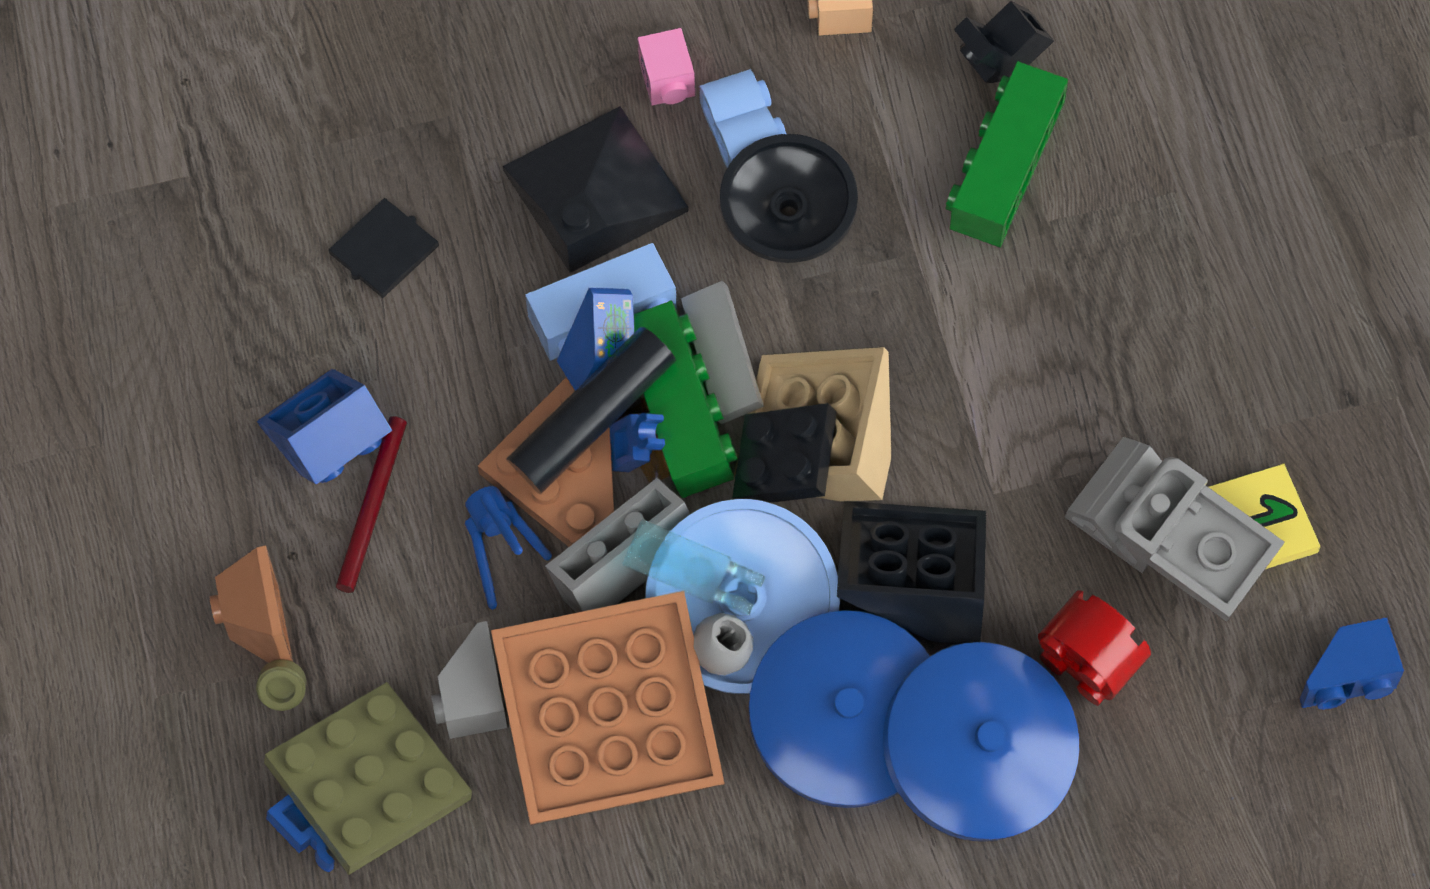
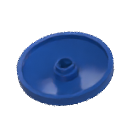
[748,611,930,808]
[883,642,1079,841]

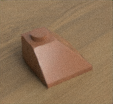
[210,546,293,663]

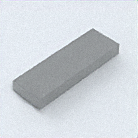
[681,281,764,424]

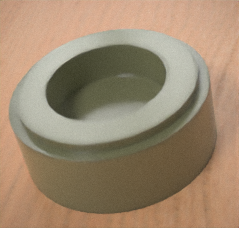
[256,659,307,711]

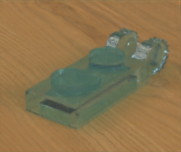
[622,519,765,615]

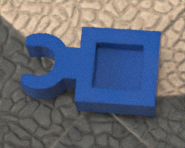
[609,413,665,473]
[266,794,335,872]

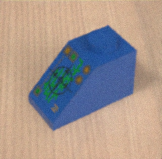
[556,288,634,391]

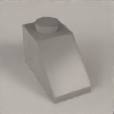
[431,621,507,739]

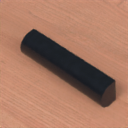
[506,327,676,494]

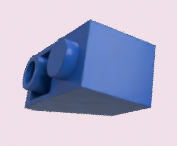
[1300,617,1404,710]

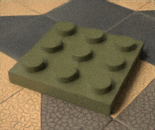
[264,682,472,875]

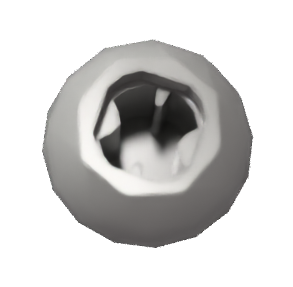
[693,613,753,676]

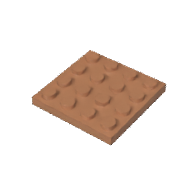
[491,591,725,825]

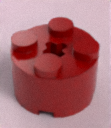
[1038,590,1151,706]

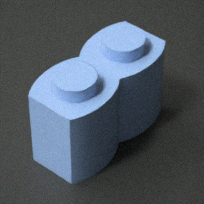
[700,69,786,168]

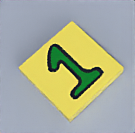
[1209,464,1320,569]

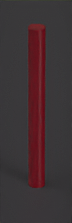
[336,416,407,593]

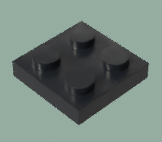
[732,403,837,503]

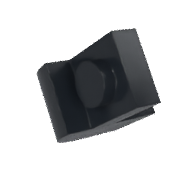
[954,1,1054,83]

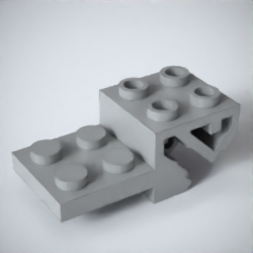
[1065,437,1285,621]

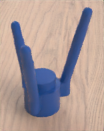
[464,486,552,610]

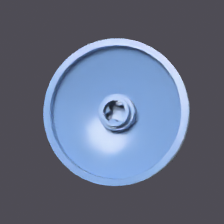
[645,499,840,694]

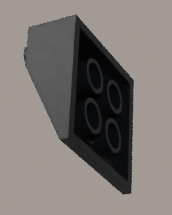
[503,106,689,273]
[837,501,986,645]

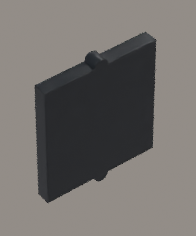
[328,198,439,298]

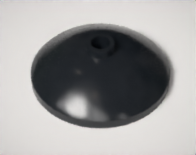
[720,134,858,263]

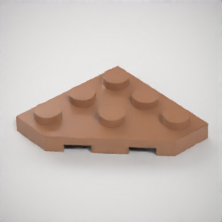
[478,377,614,547]

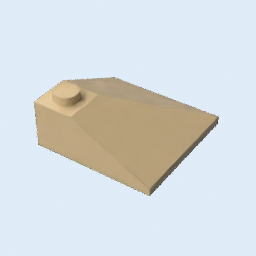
[734,347,891,502]

